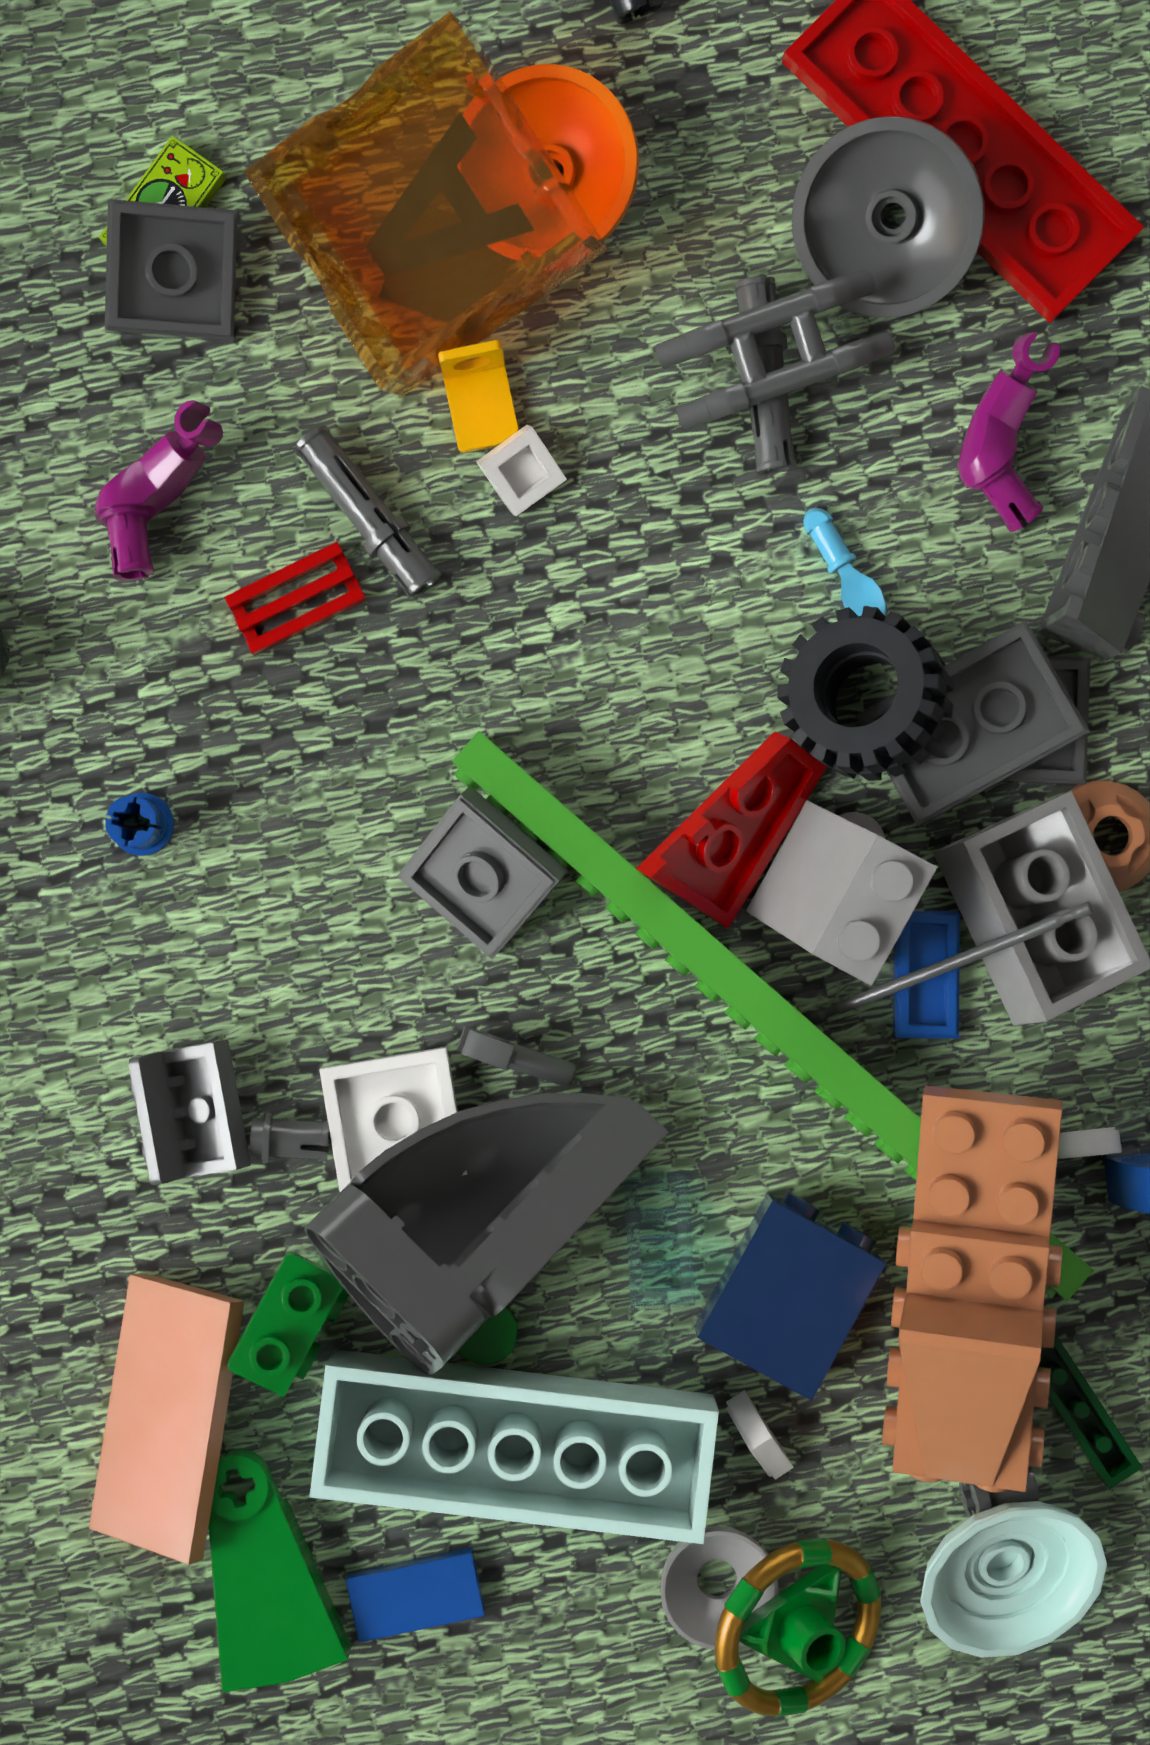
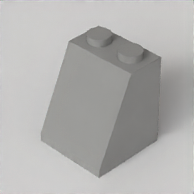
[746,800,937,986]

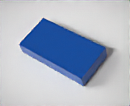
[893,911,960,1039]
[346,1547,485,1643]

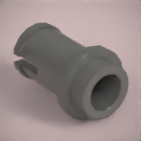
[250,1112,330,1164]

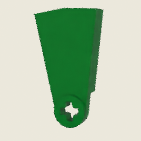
[208,1449,352,1693]

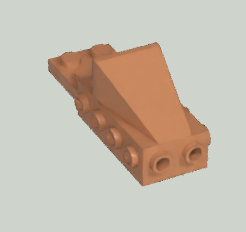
[882,1085,1063,1493]

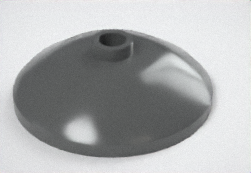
[792,116,985,318]

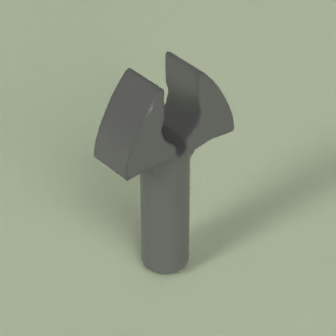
[456,1026,576,1087]

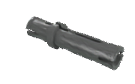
[734,276,797,475]
[294,425,442,599]

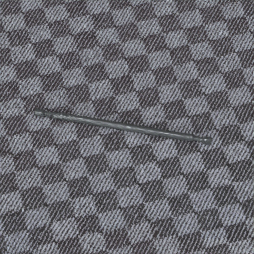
[808,901,1094,1025]

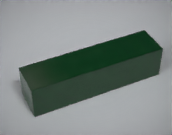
[1038,1333,1143,1490]

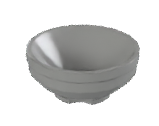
[660,1526,779,1650]

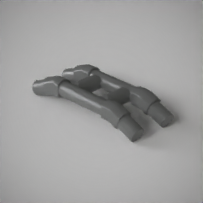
[655,270,895,431]

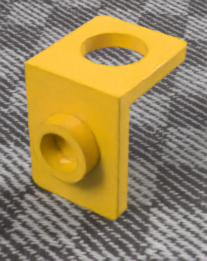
[438,340,519,453]

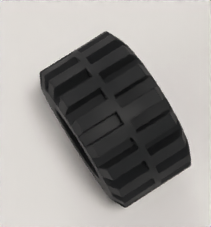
[777,606,954,781]

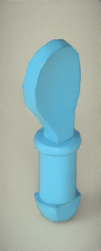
[803,507,887,616]

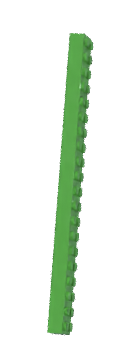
[452,731,1094,1301]

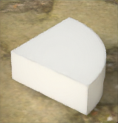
[726,1390,794,1480]

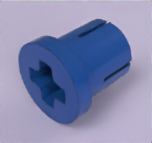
[105,793,174,856]

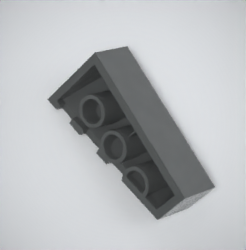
[1037,386,1150,660]

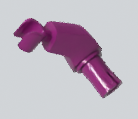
[957,332,1060,532]
[95,400,223,581]

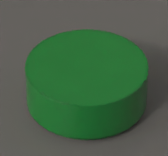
[459,1305,518,1365]

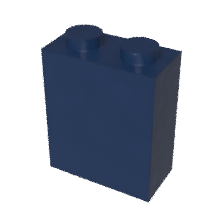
[694,1191,887,1401]

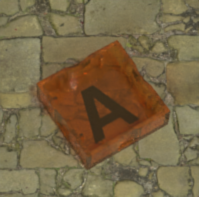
[244,11,608,397]

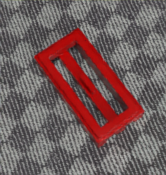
[224,541,367,656]

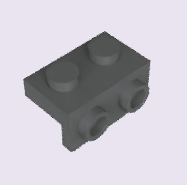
[129,1039,251,1185]

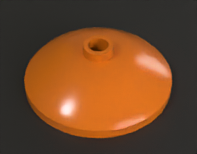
[458,64,639,266]

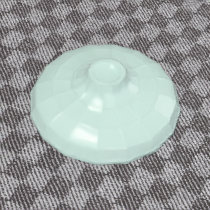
[920,1501,1107,1658]

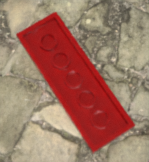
[782,0,1144,324]

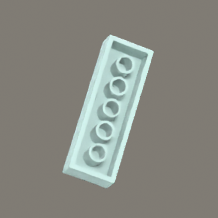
[310,1349,719,1544]

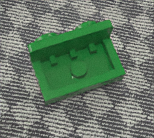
[228,1251,349,1397]

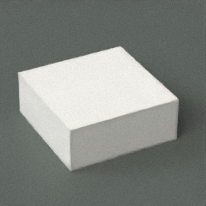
[476,425,567,516]

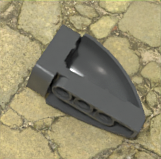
[304,1093,669,1375]

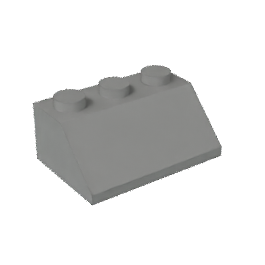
[933,791,1150,1026]

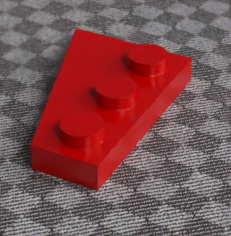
[636,732,827,929]

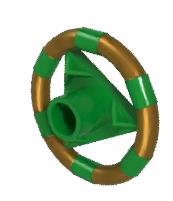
[715,1538,881,1717]

